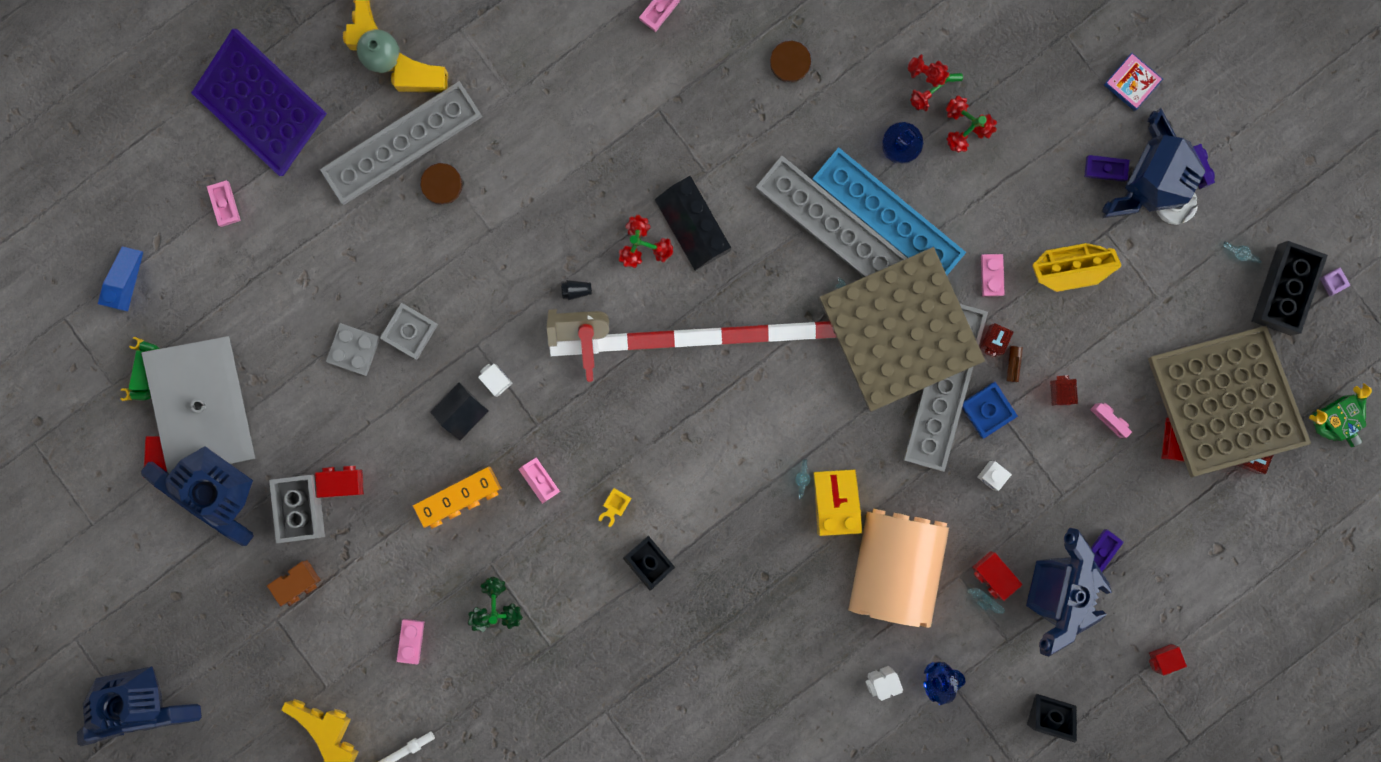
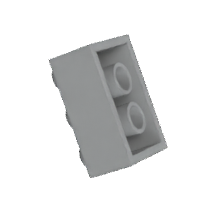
[269,474,325,543]

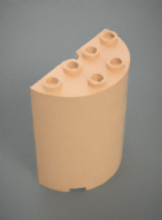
[849,509,949,628]

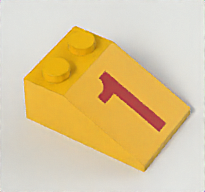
[814,470,862,536]

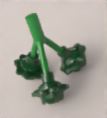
[468,577,523,632]

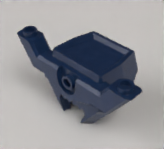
[1102,108,1205,218]
[141,446,254,546]
[1026,528,1112,657]
[77,666,202,746]

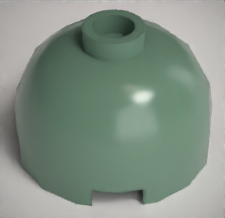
[356,29,400,73]

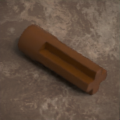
[1006,346,1023,383]

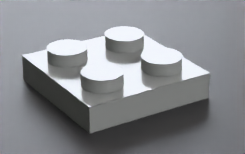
[380,303,438,360]
[326,323,380,376]

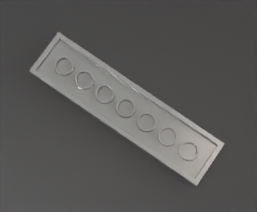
[320,81,483,205]
[755,156,907,277]
[903,304,988,472]

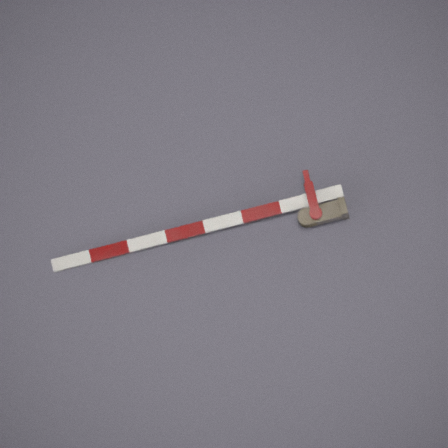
[547,309,837,382]

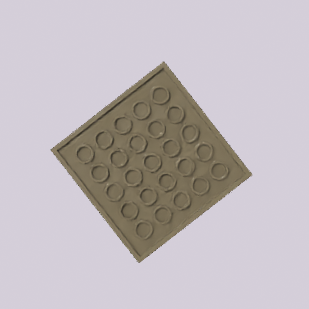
[819,247,985,412]
[1148,326,1311,478]

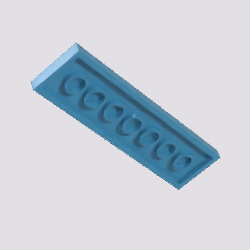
[812,147,966,275]

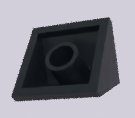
[430,382,489,441]
[623,536,675,591]
[1027,694,1077,743]

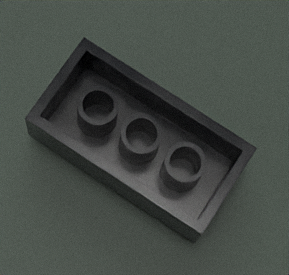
[1251,241,1328,336]

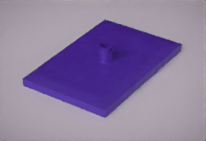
[191,29,327,176]

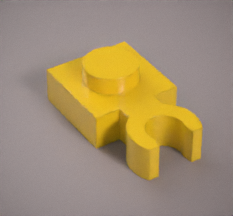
[599,488,632,527]

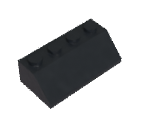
[654,176,731,271]

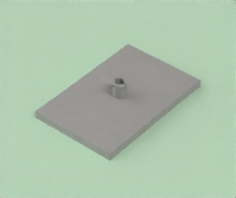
[142,336,255,474]

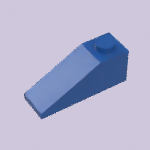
[98,247,143,311]

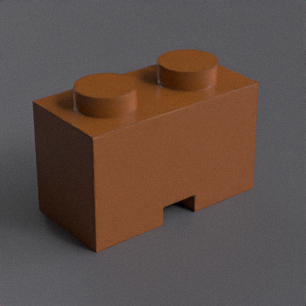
[267,560,321,607]

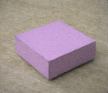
[1320,268,1351,296]

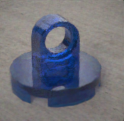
[882,122,924,164]
[923,661,966,705]

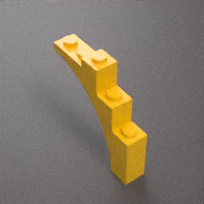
[343,0,448,93]
[281,699,359,762]

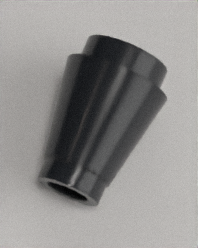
[561,280,592,301]

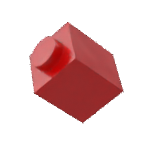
[1149,644,1187,676]

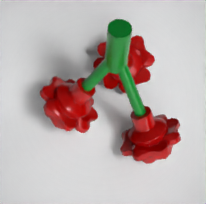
[908,54,963,111]
[946,95,997,153]
[618,215,673,268]

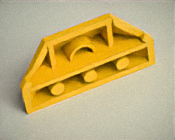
[1032,243,1121,292]

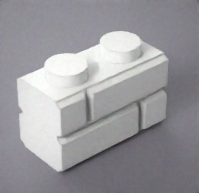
[865,666,903,701]

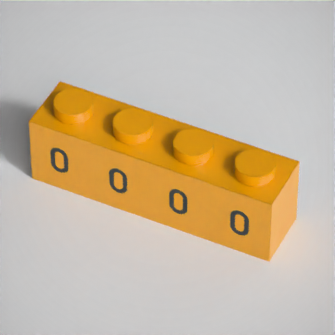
[413,467,502,529]

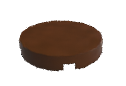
[770,40,811,82]
[420,163,462,205]

